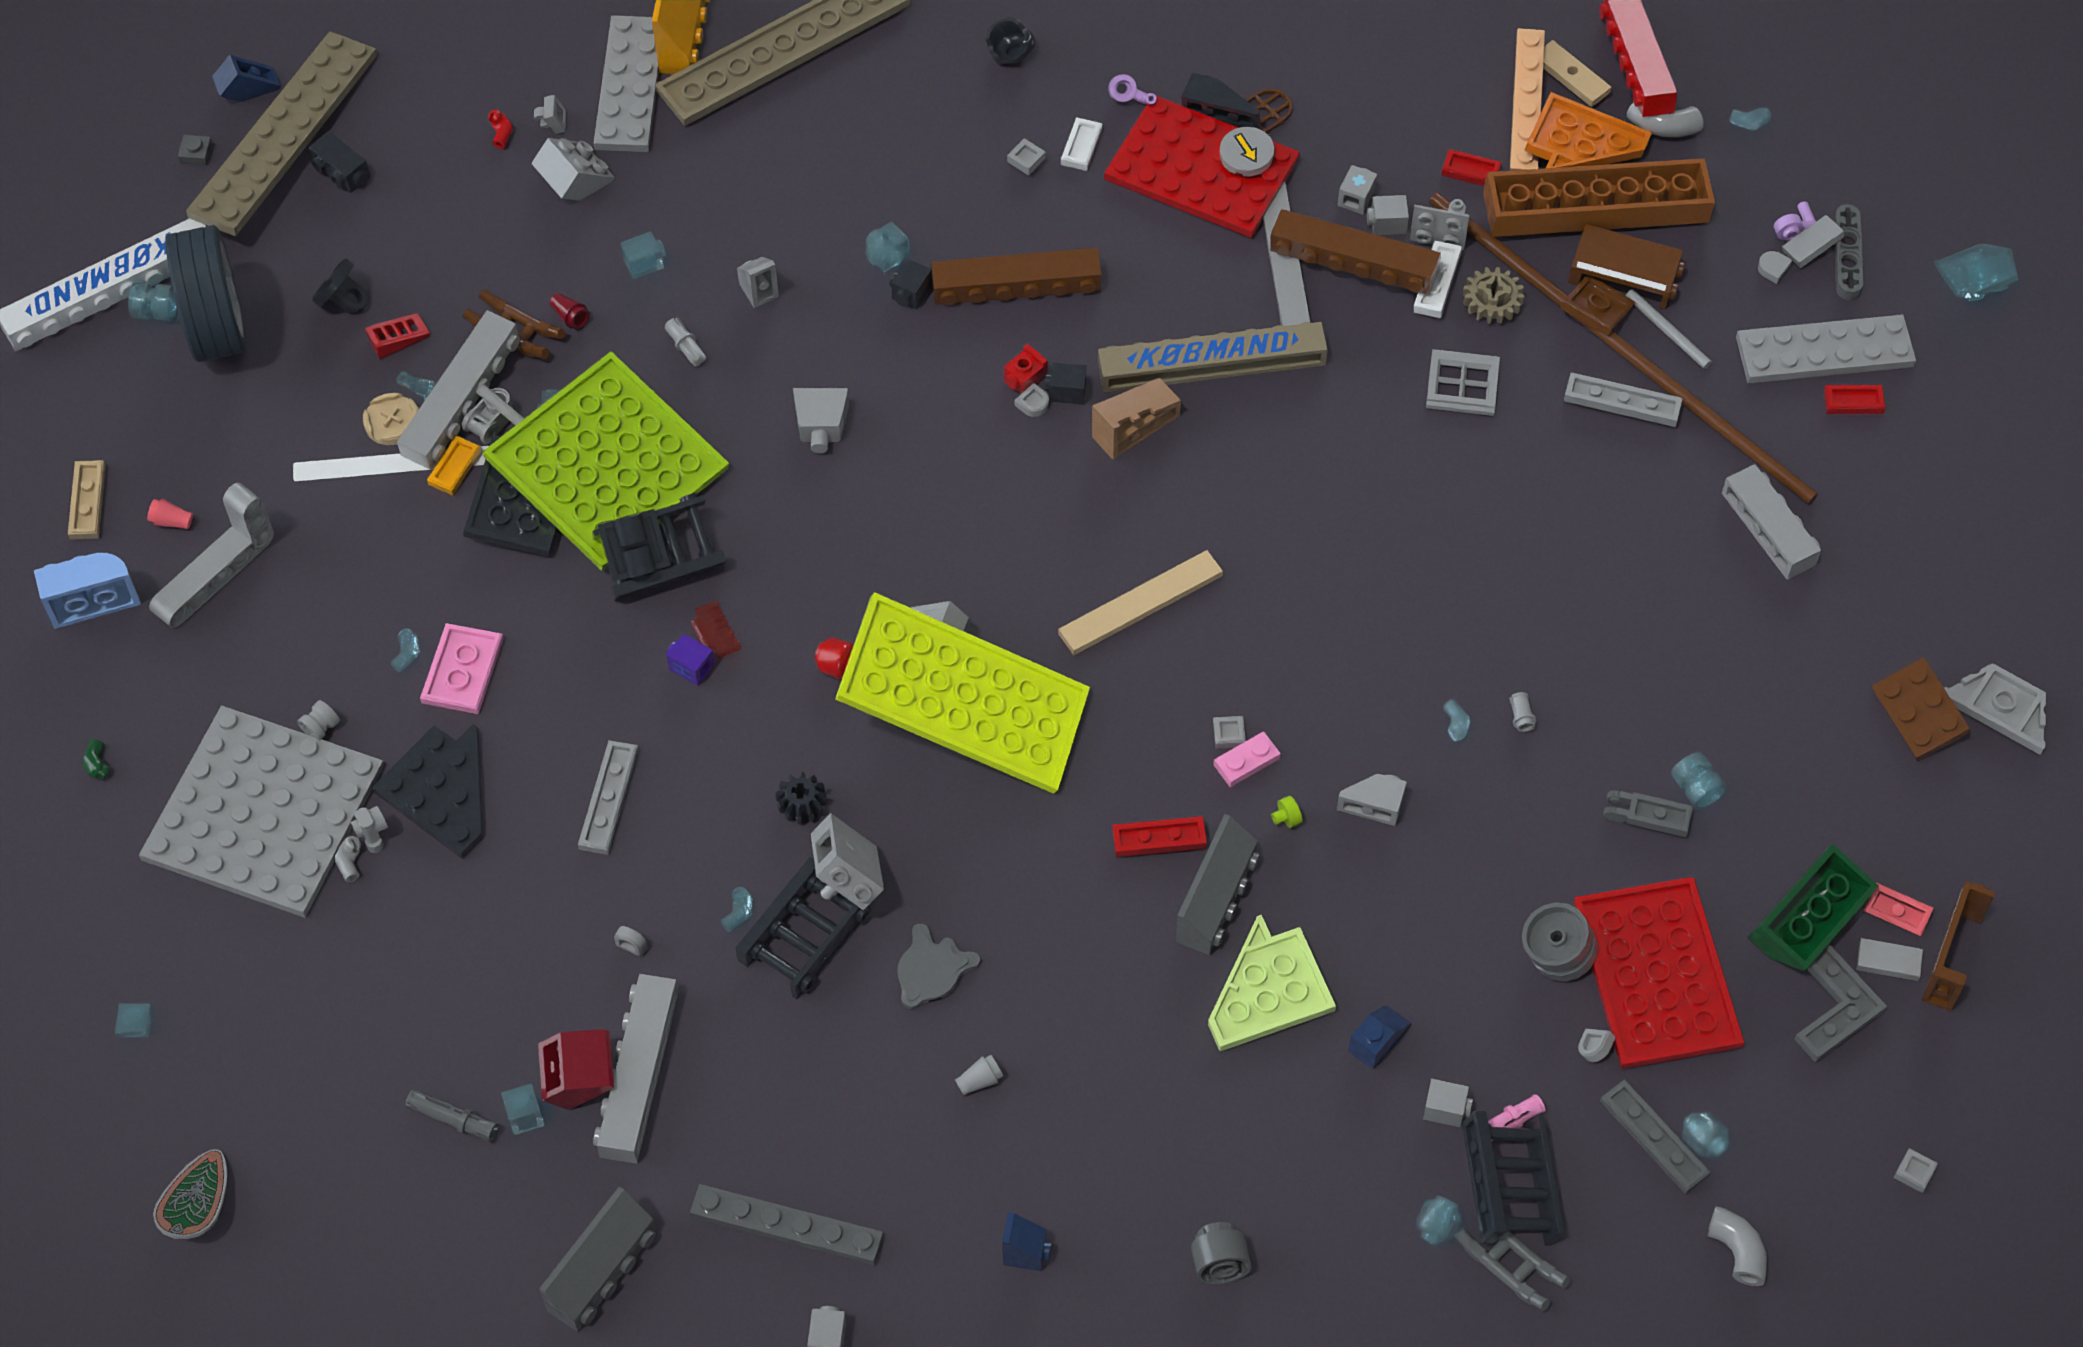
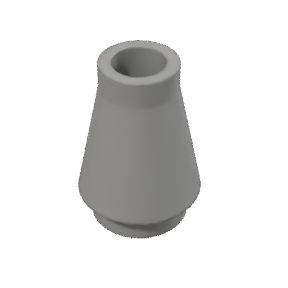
[955,1055,1003,1096]

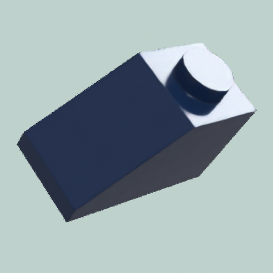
[212,55,281,102]
[1348,1005,1411,1069]
[1002,1212,1052,1271]

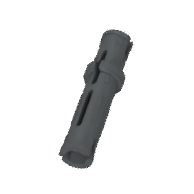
[405,1089,499,1143]

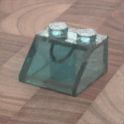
[1934,243,2019,301]

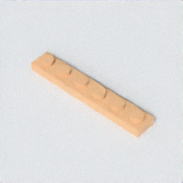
[1509,28,1545,171]

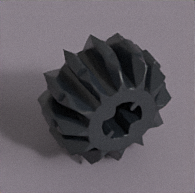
[775,771,827,825]

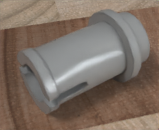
[1509,692,1537,732]

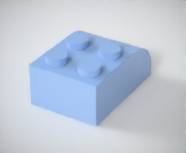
[34,553,141,629]

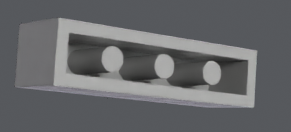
[1722,464,1821,580]

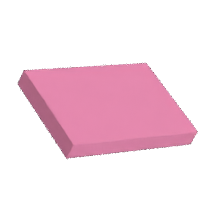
[420,623,504,714]

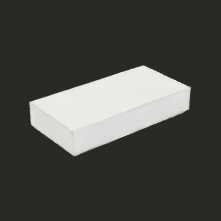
[1061,117,1103,171]

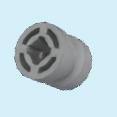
[297,700,340,741]

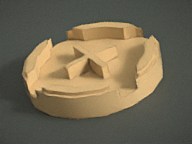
[363,393,419,446]

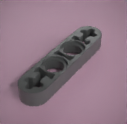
[1834,204,1863,300]

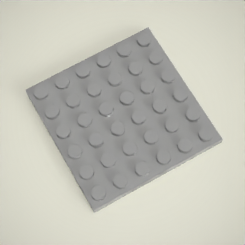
[139,705,385,918]

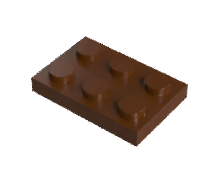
[1871,657,1971,762]

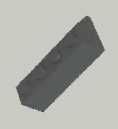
[1176,814,1260,956]
[539,1187,656,1332]

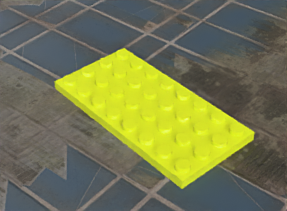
[835,592,1090,794]

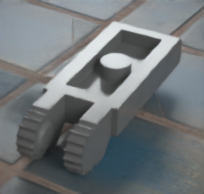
[1603,790,1693,837]

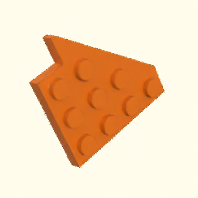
[1524,92,1652,169]

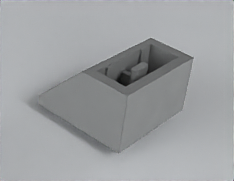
[531,138,615,201]

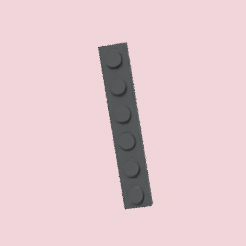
[690,1184,883,1266]

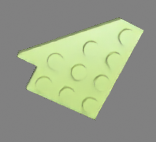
[1208,915,1336,1051]

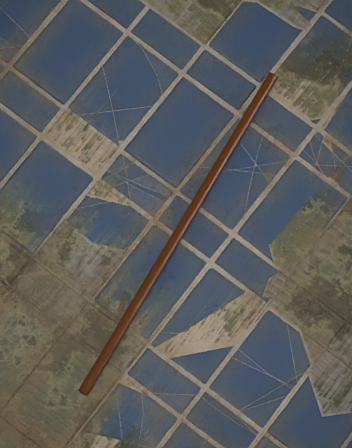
[1429,192,1818,505]

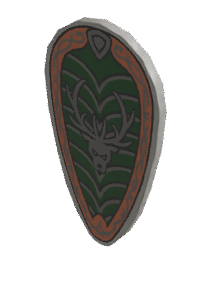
[153,1149,228,1239]

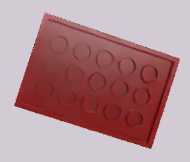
[1104,96,1300,238]
[1573,877,1744,1069]

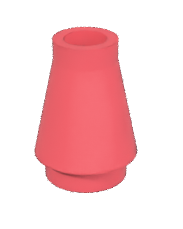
[147,498,193,530]

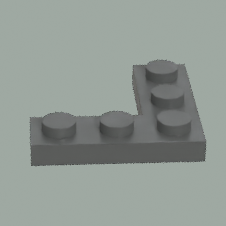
[1794,944,1887,1063]

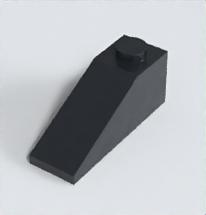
[1181,73,1261,130]

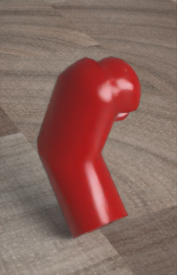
[488,110,513,149]

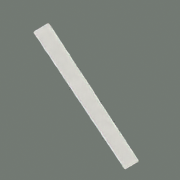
[293,446,489,481]

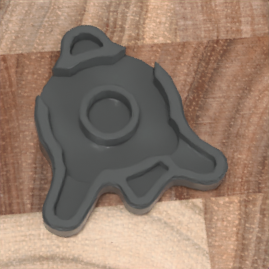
[897,924,980,1009]

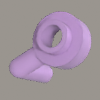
[1108,74,1156,105]
[1773,201,1816,241]

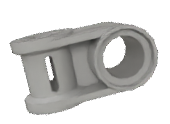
[462,388,513,444]

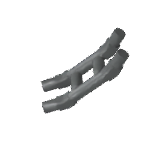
[1454,1213,1570,1311]

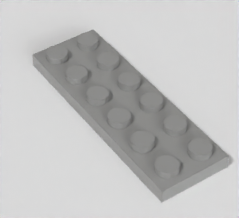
[593,16,659,152]
[1736,315,1916,383]

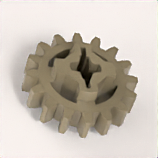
[1463,267,1524,324]

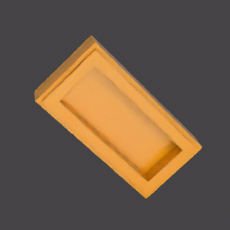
[427,436,482,496]

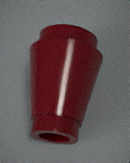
[549,293,589,329]

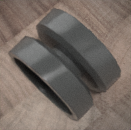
[1521,902,1598,982]

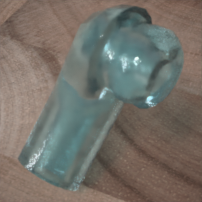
[397,371,436,400]
[390,629,419,673]
[720,887,752,932]

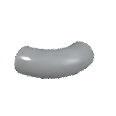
[1627,103,1704,138]
[1707,1206,1767,1286]

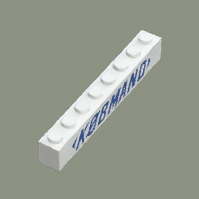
[0,218,205,351]

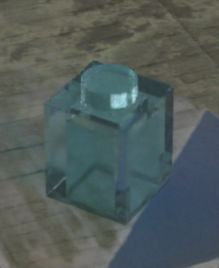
[620,231,666,279]
[501,1083,545,1135]

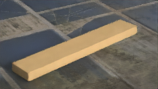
[1058,550,1223,655]

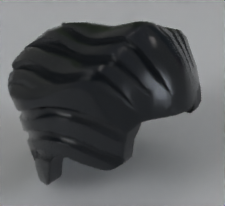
[985,17,1035,65]

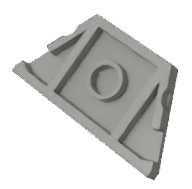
[1944,663,2046,755]

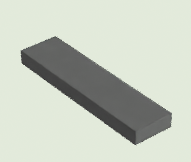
[1600,1079,1711,1195]

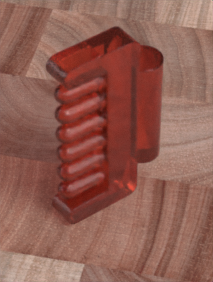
[690,601,741,658]

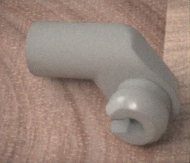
[335,836,361,883]

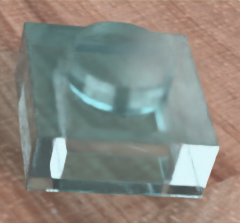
[115,1004,152,1037]

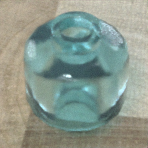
[1682,1111,1730,1158]
[1415,1195,1463,1246]

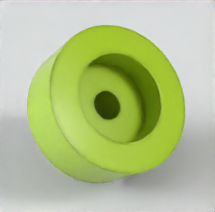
[1271,796,1302,828]

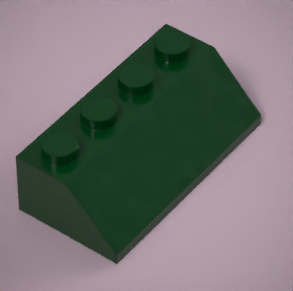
[1747,844,1879,971]

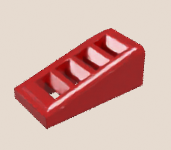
[365,313,430,359]

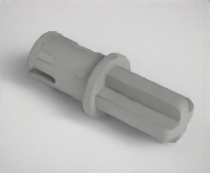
[665,318,706,366]

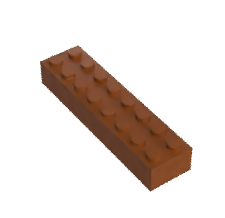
[1483,158,1715,237]

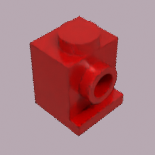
[1004,343,1048,394]

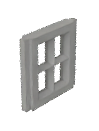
[1426,349,1500,416]

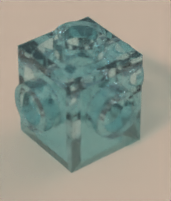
[865,221,910,272]

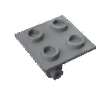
[1410,199,1470,250]

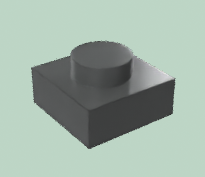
[178,135,212,165]

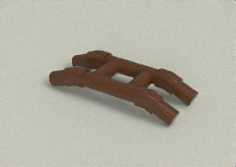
[462,288,565,359]

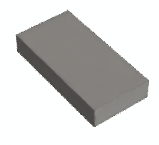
[1782,215,1845,268]
[1856,938,1923,981]

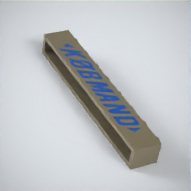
[1098,322,1327,393]

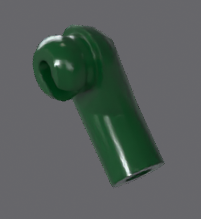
[82,739,110,780]

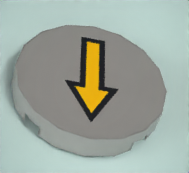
[1220,127,1274,177]

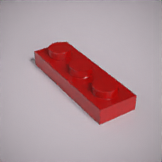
[1112,816,1207,857]

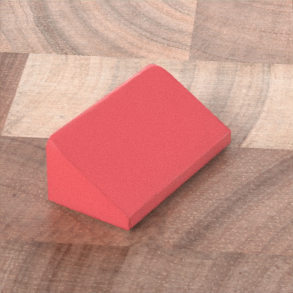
[1863,882,1934,936]

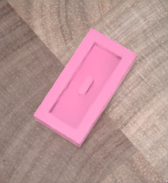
[1214,731,1281,788]

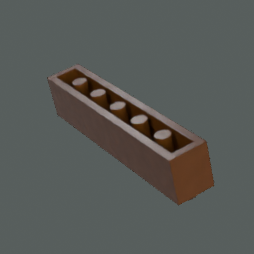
[1270,209,1441,295]
[931,248,1101,305]

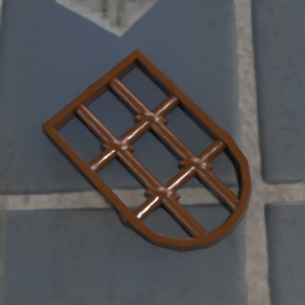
[1246,88,1292,134]

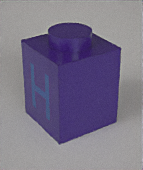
[666,633,715,686]

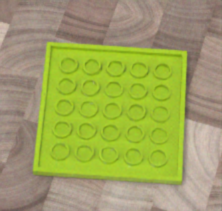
[483,352,729,571]

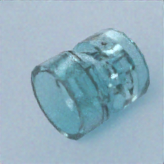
[128,283,177,321]
[1671,752,1727,809]

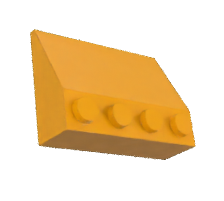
[652,0,710,74]

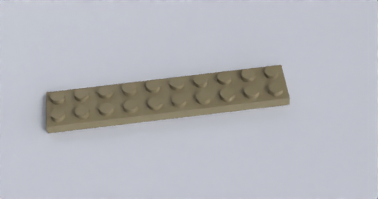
[655,0,910,126]
[186,31,377,236]

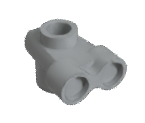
[351,806,388,853]

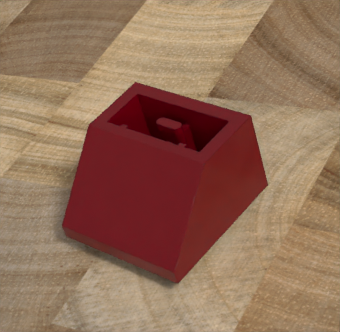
[538,1029,614,1110]

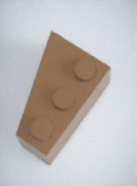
[1092,378,1181,460]

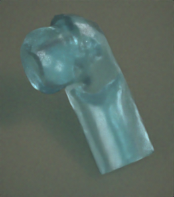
[1729,107,1771,130]
[1443,699,1471,741]

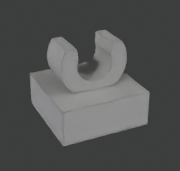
[534,95,566,134]

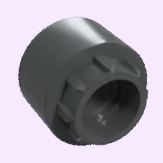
[1191,1222,1252,1285]

